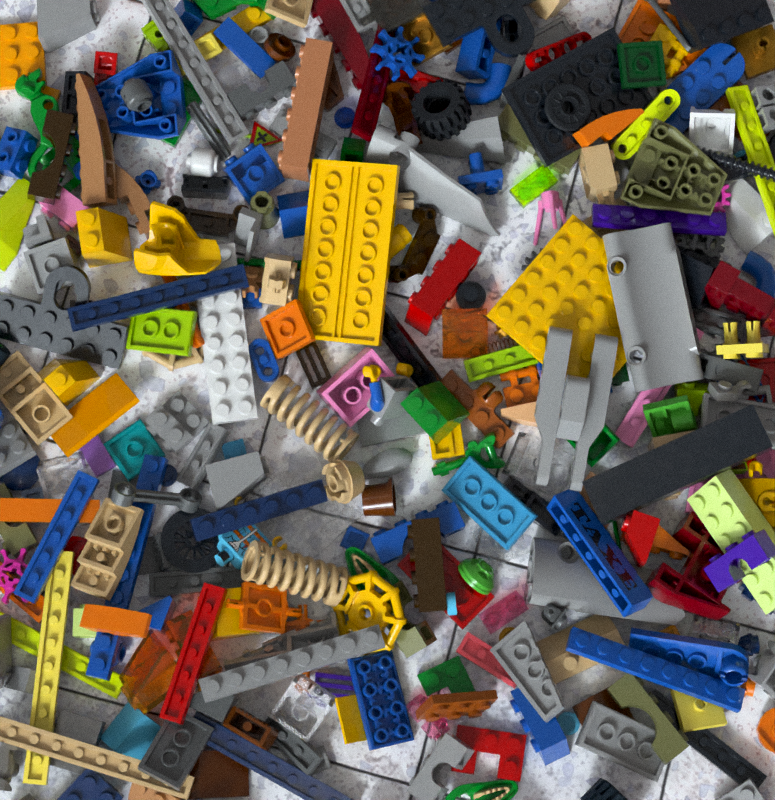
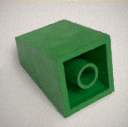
[400,381,470,444]

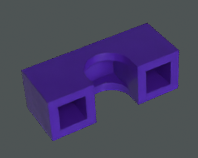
[704,529,775,593]

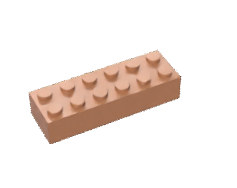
[278,38,334,182]

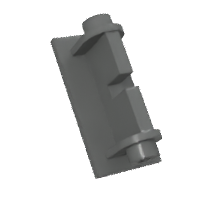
[541,605,567,632]

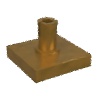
[730,24,775,80]

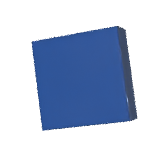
[340,525,370,551]

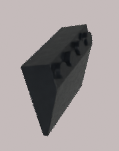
[670,0,774,54]

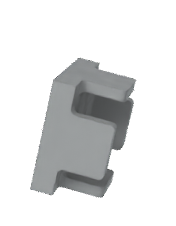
[23,237,82,295]

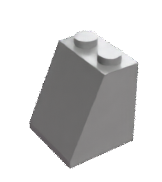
[37,0,100,53]
[205,451,270,510]

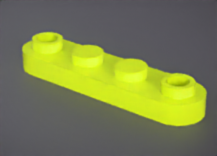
[611,89,680,160]

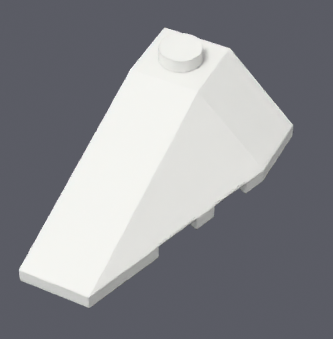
[718,179,774,256]

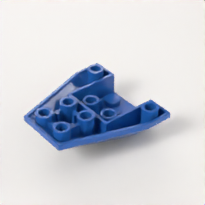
[95,50,187,140]

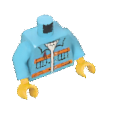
[215,496,287,569]

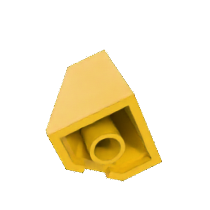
[37,359,101,407]

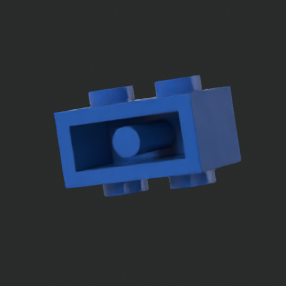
[0,126,39,180]

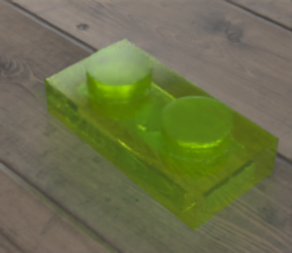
[509,165,558,209]

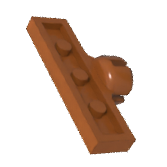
[440,369,515,450]

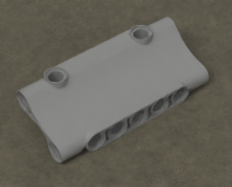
[602,223,704,392]

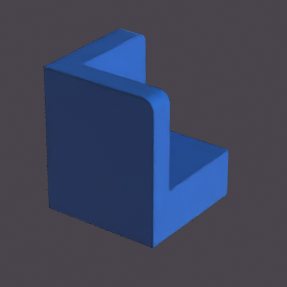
[174,0,203,36]

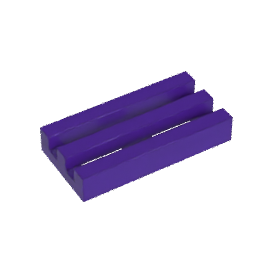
[313,672,355,698]

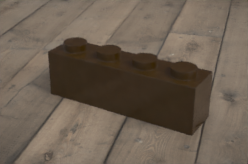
[407,517,447,613]

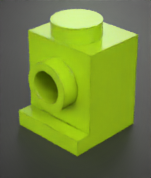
[141,20,171,53]

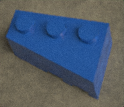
[509,688,570,766]

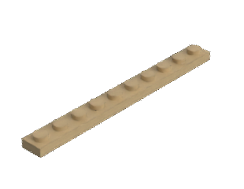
[0,716,195,800]

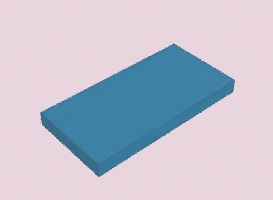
[441,456,538,551]

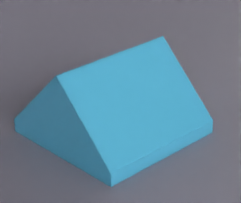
[101,701,161,760]

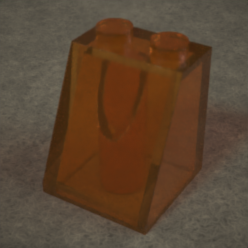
[118,629,177,715]

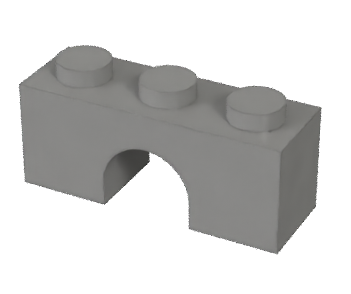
[407,733,475,800]

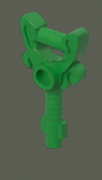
[431,432,506,477]

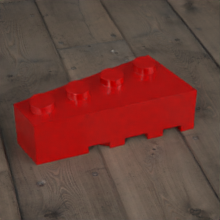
[404,238,482,336]

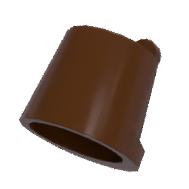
[362,477,397,516]

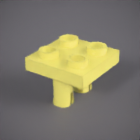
[716,321,769,360]

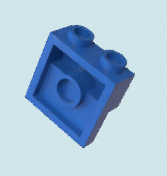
[222,142,286,206]

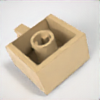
[578,143,620,205]
[259,253,298,306]

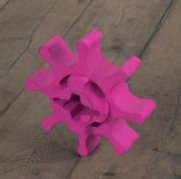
[0,548,29,604]

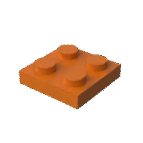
[260,299,316,360]

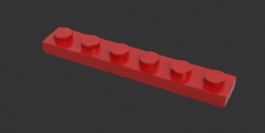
[159,582,228,725]

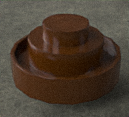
[264,33,296,62]

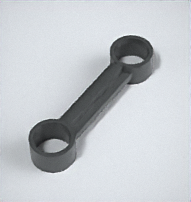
[111,482,202,513]

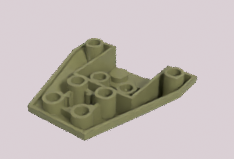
[620,118,728,216]

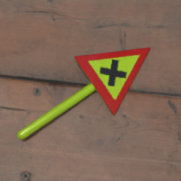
[214,121,282,147]

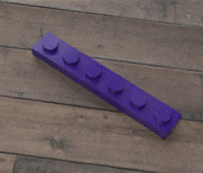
[591,204,727,236]

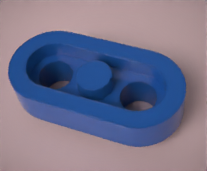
[249,339,279,383]

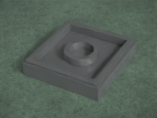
[500,54,526,109]

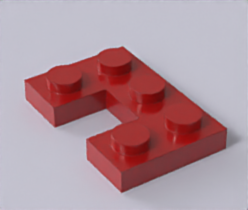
[451,724,527,782]

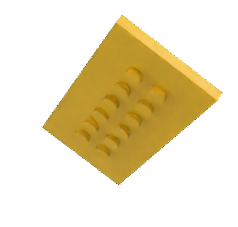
[298,159,400,346]

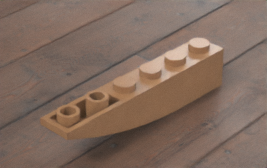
[75,73,118,208]

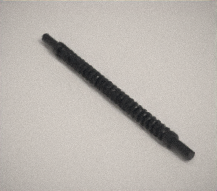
[697,145,775,182]

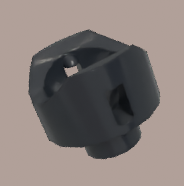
[455,281,486,314]

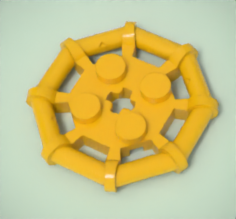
[331,570,407,655]

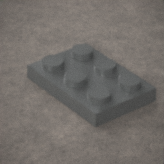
[138,714,214,791]

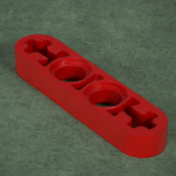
[525,32,592,71]

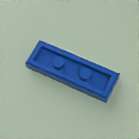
[213,17,277,79]

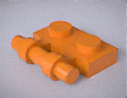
[499,364,540,408]

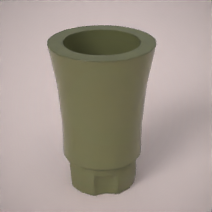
[250,191,280,230]

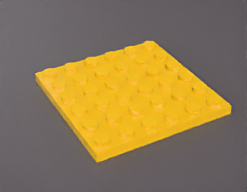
[486,214,626,380]

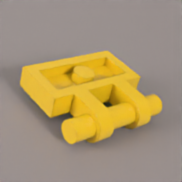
[650,23,689,78]

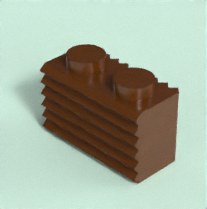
[223,706,279,751]

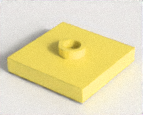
[669,688,727,732]

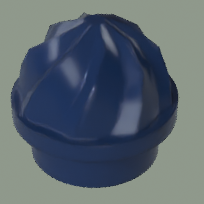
[737,633,760,656]

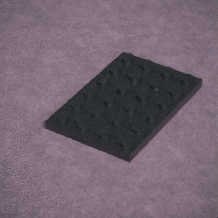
[501,27,653,168]

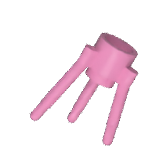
[533,190,567,246]

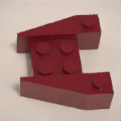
[704,260,775,337]
[645,511,742,621]

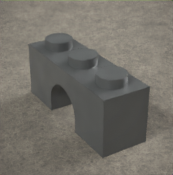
[227,60,296,122]

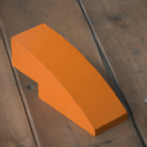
[572,108,644,148]
[80,604,152,638]

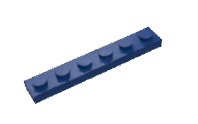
[13,470,100,604]

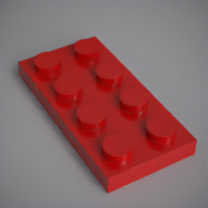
[397,544,495,630]

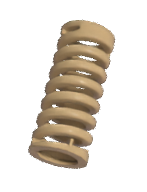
[260,374,360,463]
[241,540,348,607]

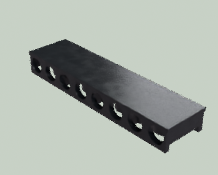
[582,404,773,526]

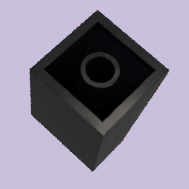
[676,245,732,309]

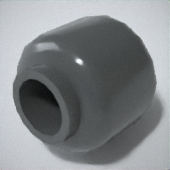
[120,78,153,112]

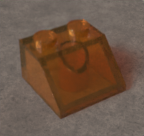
[441,308,488,359]

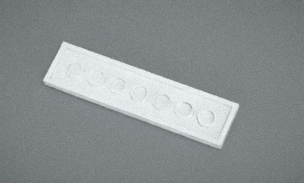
[193,243,258,425]

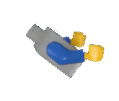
[363,363,418,427]

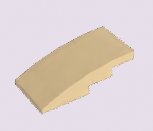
[0,350,73,446]
[70,497,144,601]

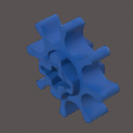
[369,26,425,81]

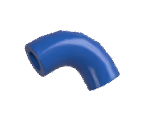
[464,63,512,105]
[740,250,775,298]

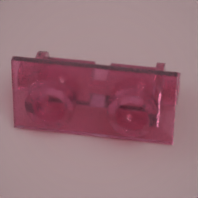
[478,590,529,634]
[406,694,450,742]

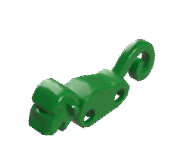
[15,68,64,184]

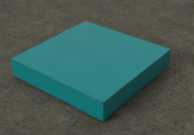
[103,419,166,481]

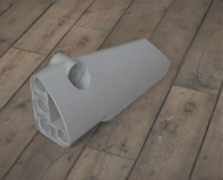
[364,124,501,236]
[524,537,686,626]

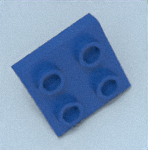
[457,152,504,195]

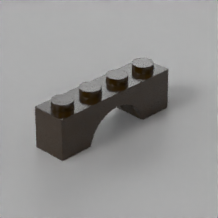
[27,109,77,205]

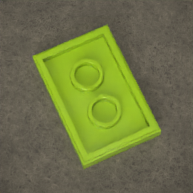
[126,308,198,357]

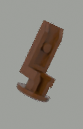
[383,81,423,145]

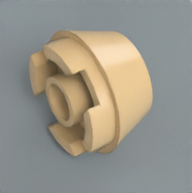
[322,459,365,504]

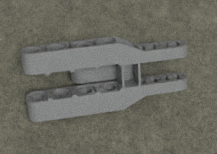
[534,326,618,492]

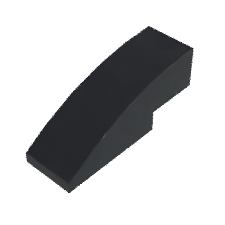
[504,477,561,537]

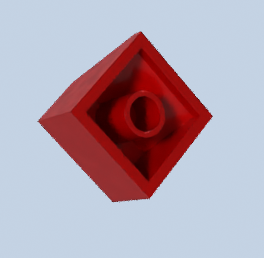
[621,510,661,568]

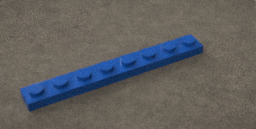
[565,626,745,713]

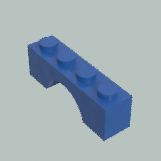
[371,500,465,566]

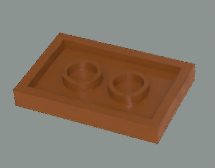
[415,690,498,722]

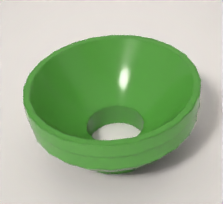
[458,558,495,595]

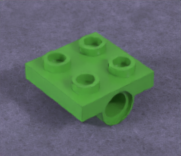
[643,395,699,437]

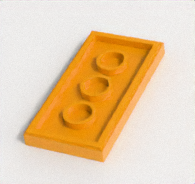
[51,373,140,457]

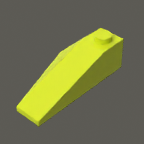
[0,178,36,272]

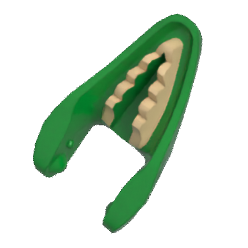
[345,547,399,591]
[445,780,518,800]

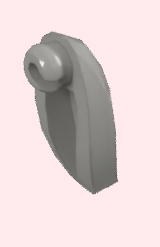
[362,448,413,478]

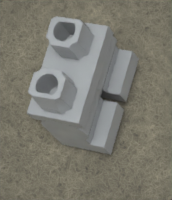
[751,84,775,134]

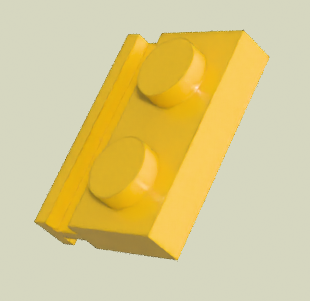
[429,423,465,460]

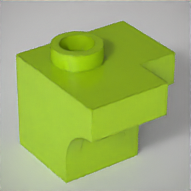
[674,380,710,416]

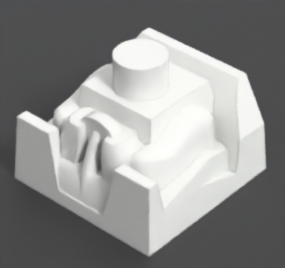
[689,106,735,155]

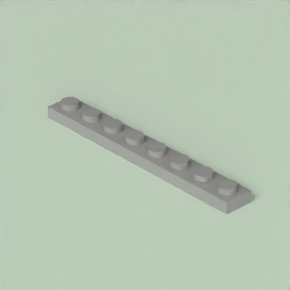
[141,0,249,145]
[198,624,386,703]

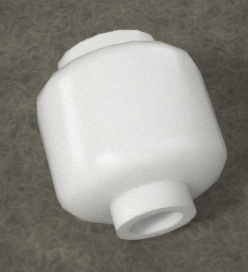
[186,147,219,177]

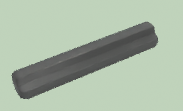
[186,101,231,161]

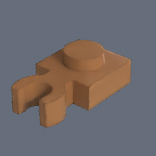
[242,266,264,298]

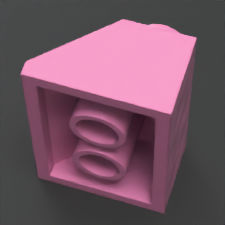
[316,347,395,427]

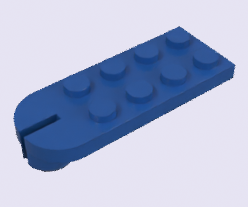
[664,43,745,134]
[628,628,749,686]

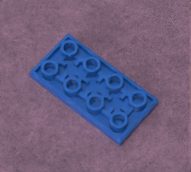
[347,650,414,751]

